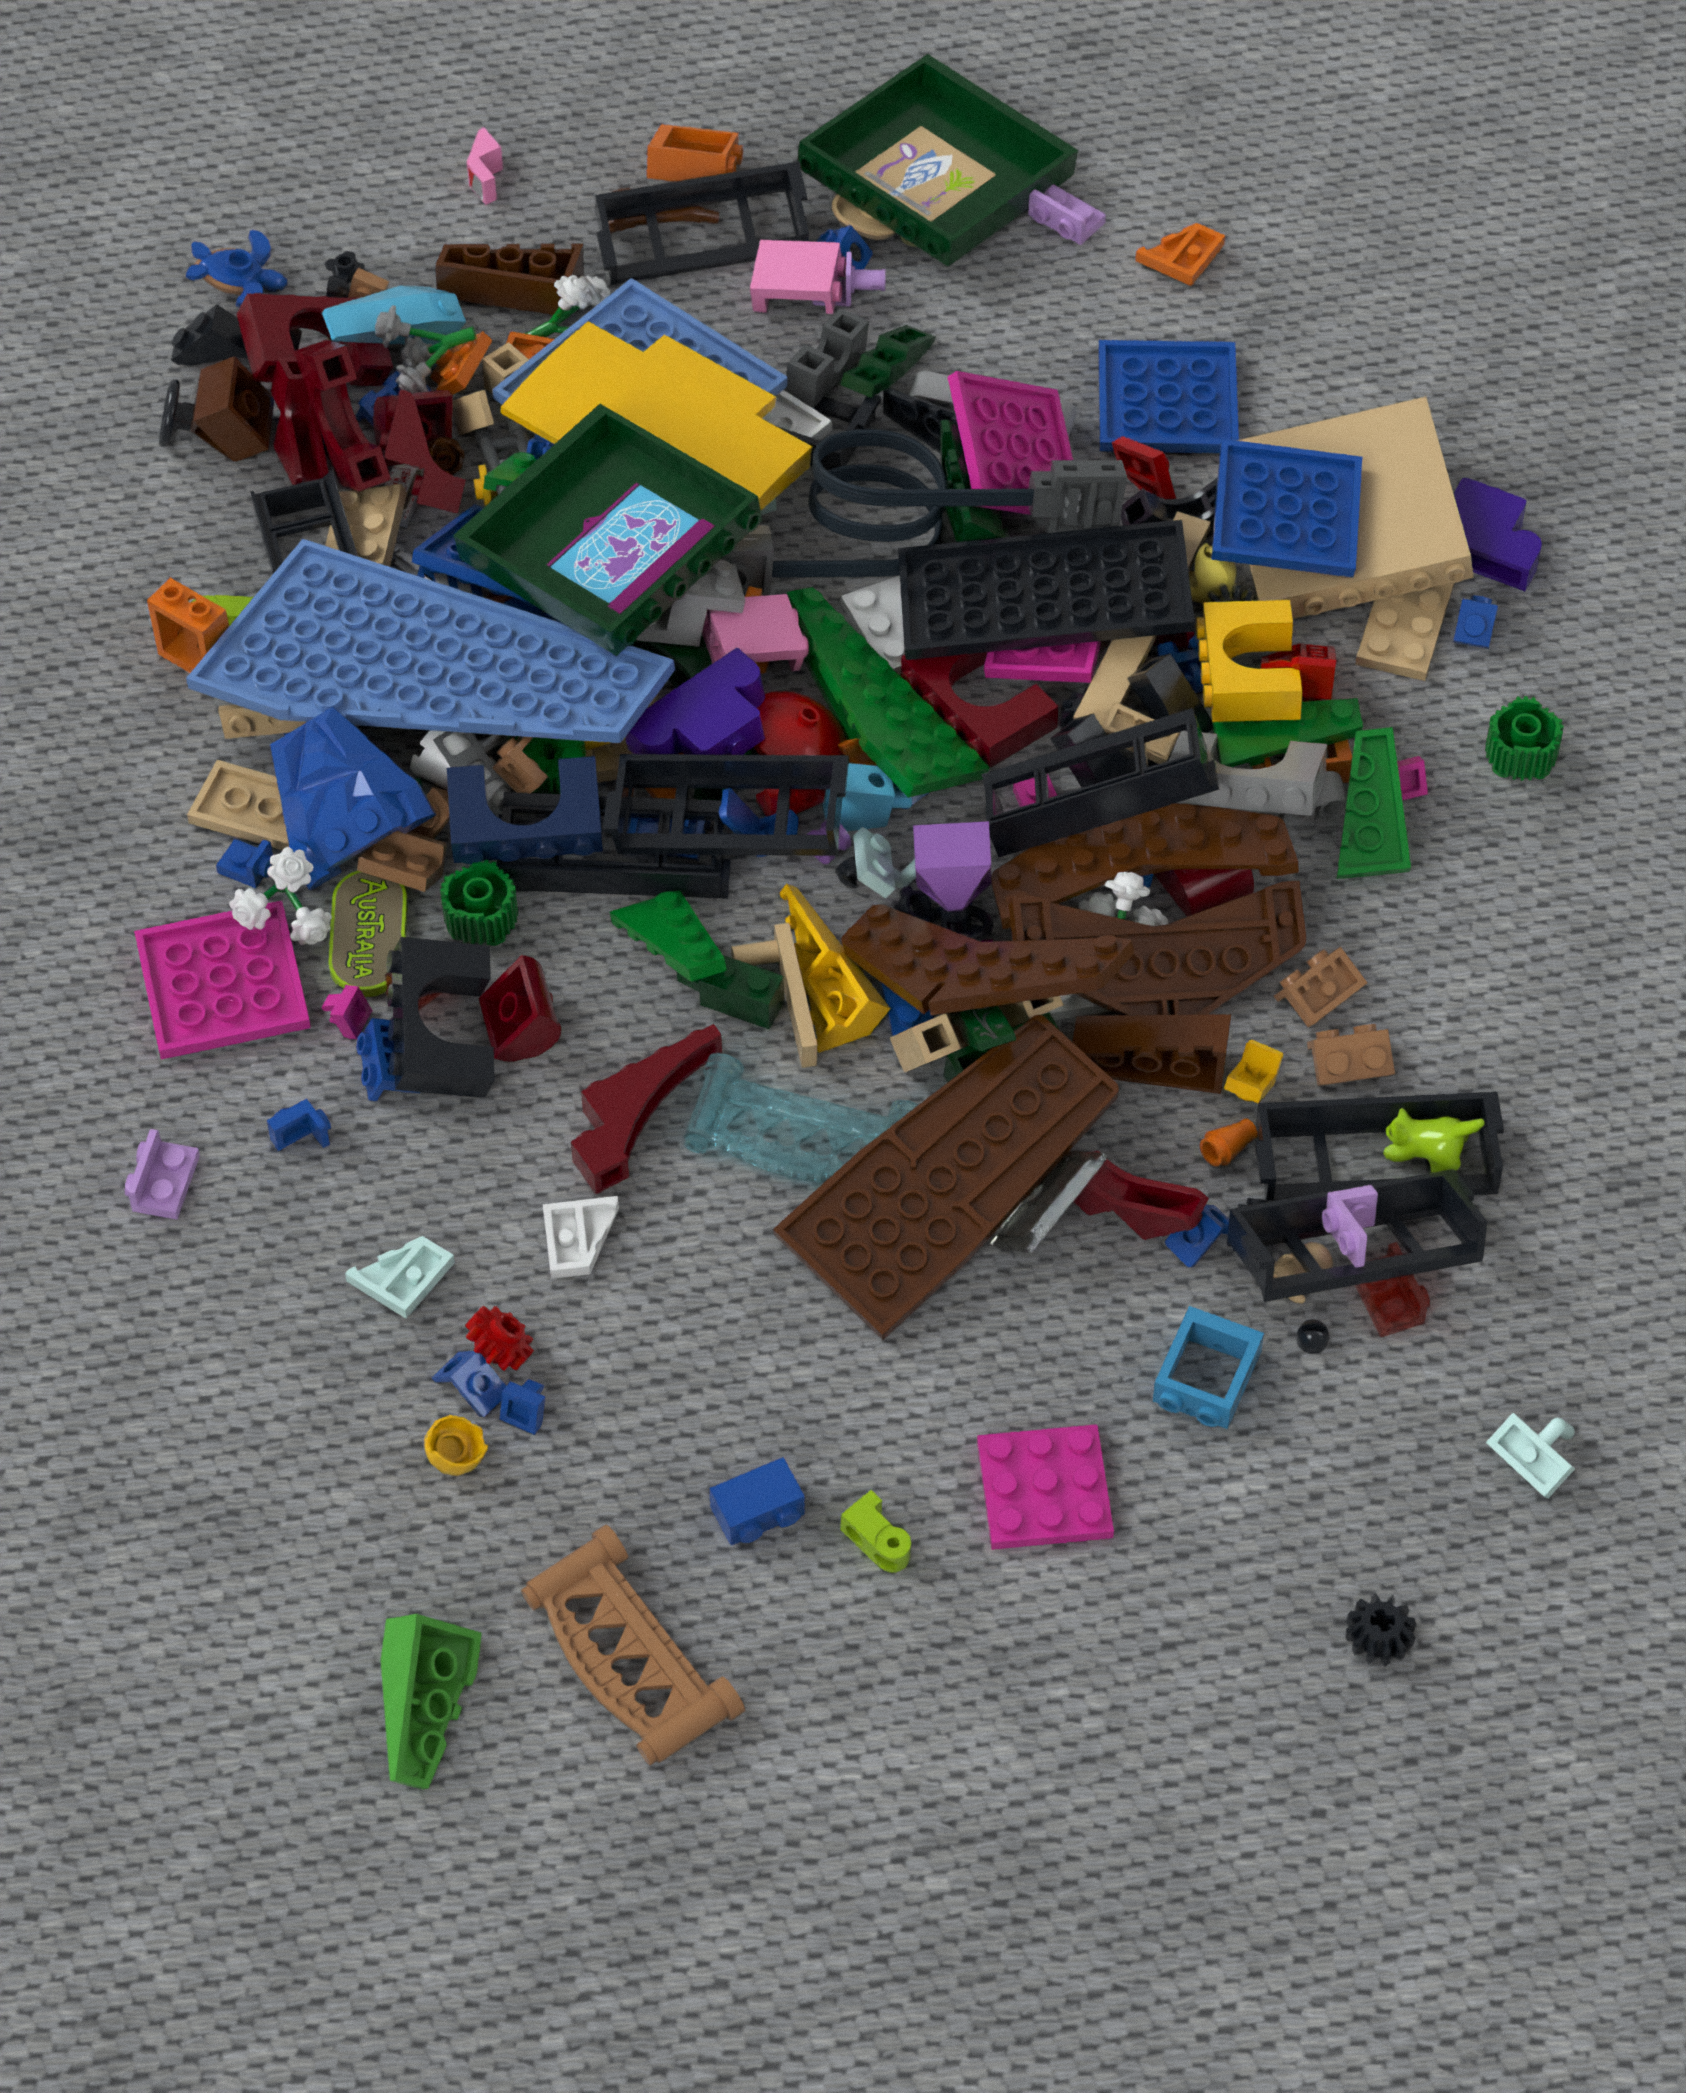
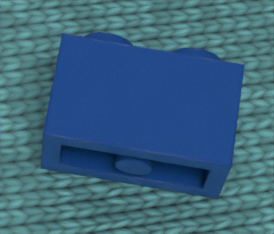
[709,1457,805,1546]

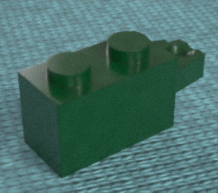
[676,955,785,1030]

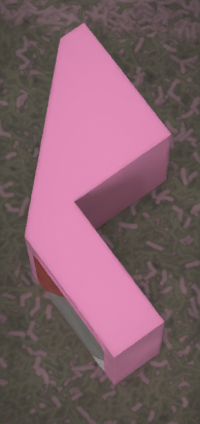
[467,127,503,205]

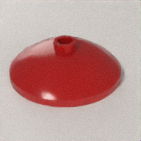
[754,691,847,755]

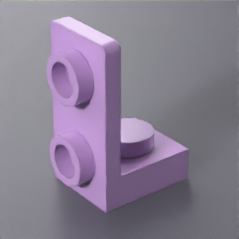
[1322,1185,1378,1268]

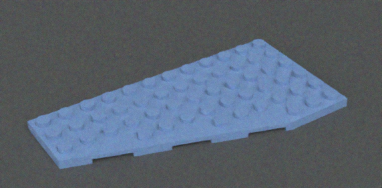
[186,539,675,743]

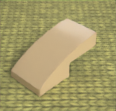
[452,390,494,436]

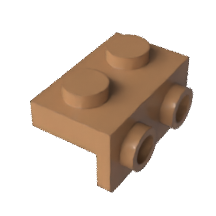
[1307,1024,1395,1086]

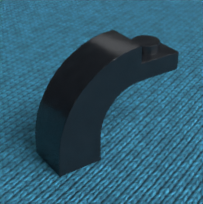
[1121,477,1218,538]

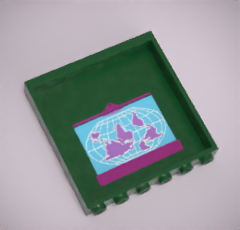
[453,404,763,656]

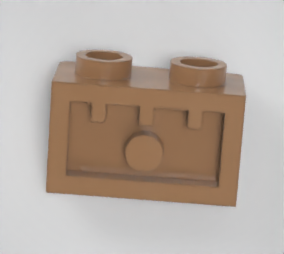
[357,830,447,892]
[1274,947,1367,1028]

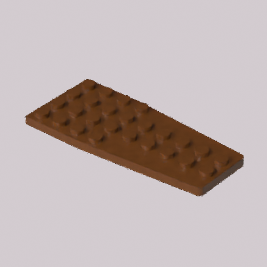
[773,1015,1119,1340]

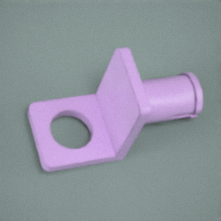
[812,252,885,306]

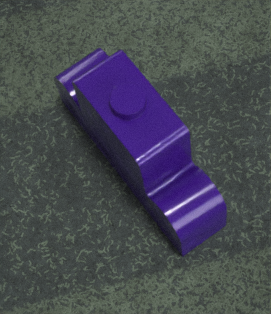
[1454,478,1542,591]
[625,647,765,755]

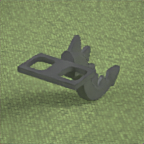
[433,731,516,785]

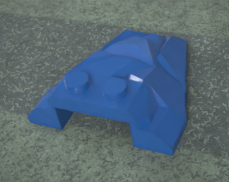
[270,707,436,891]

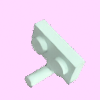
[853,827,916,898]
[1486,1413,1575,1499]

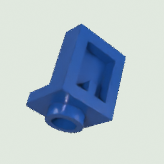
[216,839,273,888]

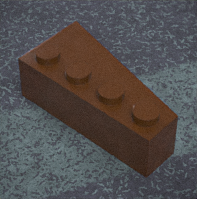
[435,244,584,316]
[1072,1014,1231,1094]

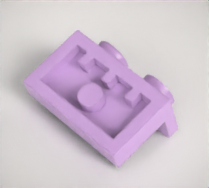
[1028,184,1106,245]
[125,1129,200,1220]

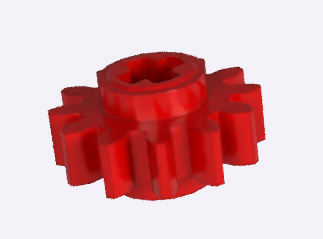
[465,1306,534,1371]

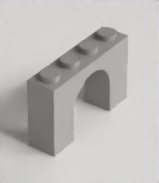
[1169,731,1327,816]

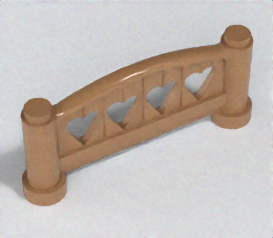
[521,1524,745,1765]

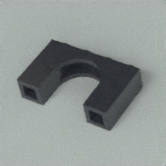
[1050,654,1213,788]
[386,937,495,1098]

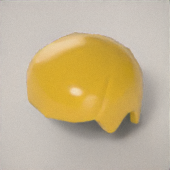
[424,1415,488,1476]

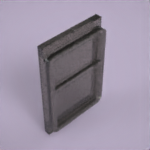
[990,1150,1108,1253]

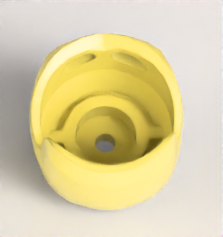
[1189,543,1237,604]

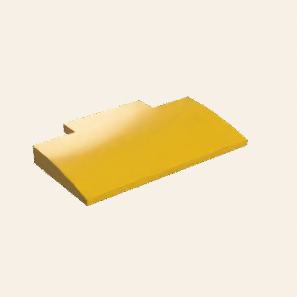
[501,321,812,510]

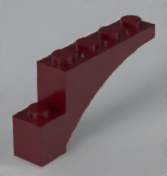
[571,1024,722,1194]

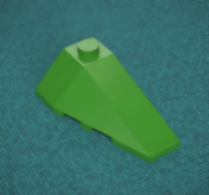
[381,1614,482,1789]

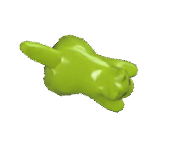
[1383,1108,1484,1173]

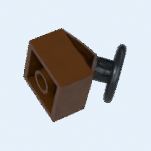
[159,356,275,462]

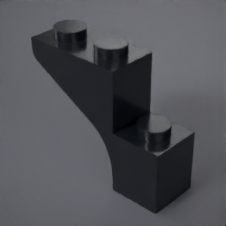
[171,304,302,366]

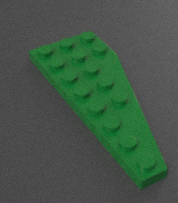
[786,587,990,798]

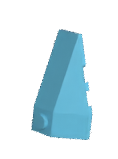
[322,285,466,345]

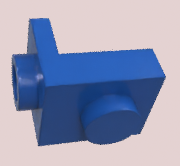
[1453,595,1498,649]
[267,1098,331,1151]

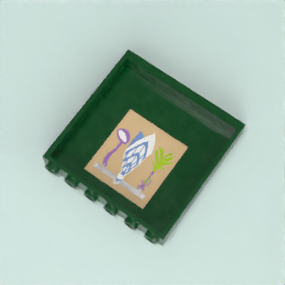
[797,54,1078,267]

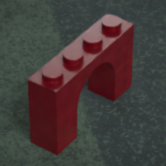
[236,293,393,386]
[294,340,391,492]
[900,652,1059,768]

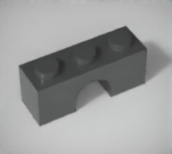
[785,308,869,408]

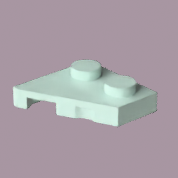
[345,1236,455,1319]

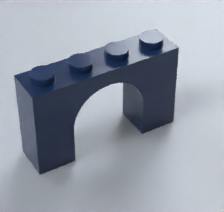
[446,756,603,864]

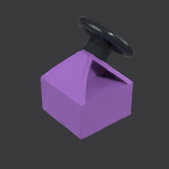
[913,821,994,942]

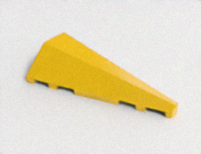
[779,883,891,1053]

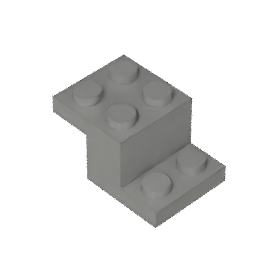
[636,559,745,647]

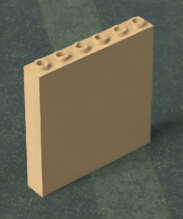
[1236,397,1473,619]

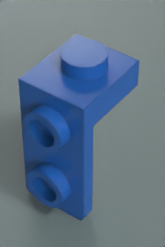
[719,788,799,857]

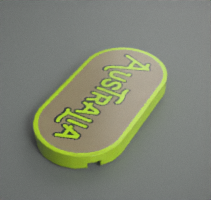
[328,871,408,997]

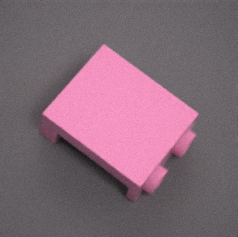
[750,240,846,314]
[702,594,809,671]

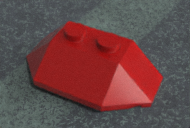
[1261,643,1336,702]

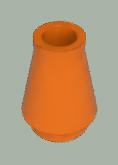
[1200,1118,1258,1167]

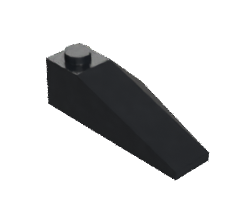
[883,388,958,453]

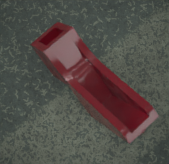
[270,357,329,485]
[379,389,466,514]
[1057,1150,1209,1240]

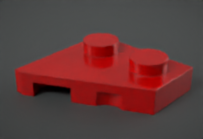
[1112,436,1176,499]

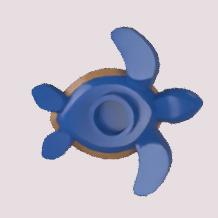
[186,230,288,308]

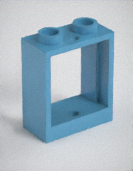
[1153,1306,1264,1429]

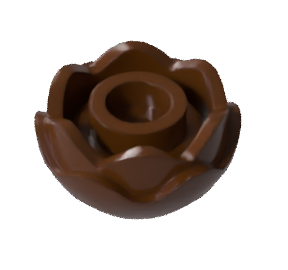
[427,437,465,475]

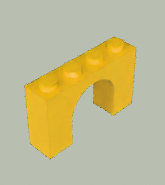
[1196,600,1302,722]

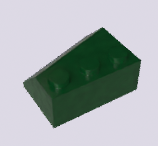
[940,420,1010,542]

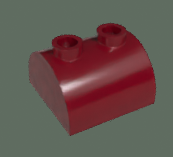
[373,390,453,466]
[1154,869,1254,917]
[478,955,562,1062]

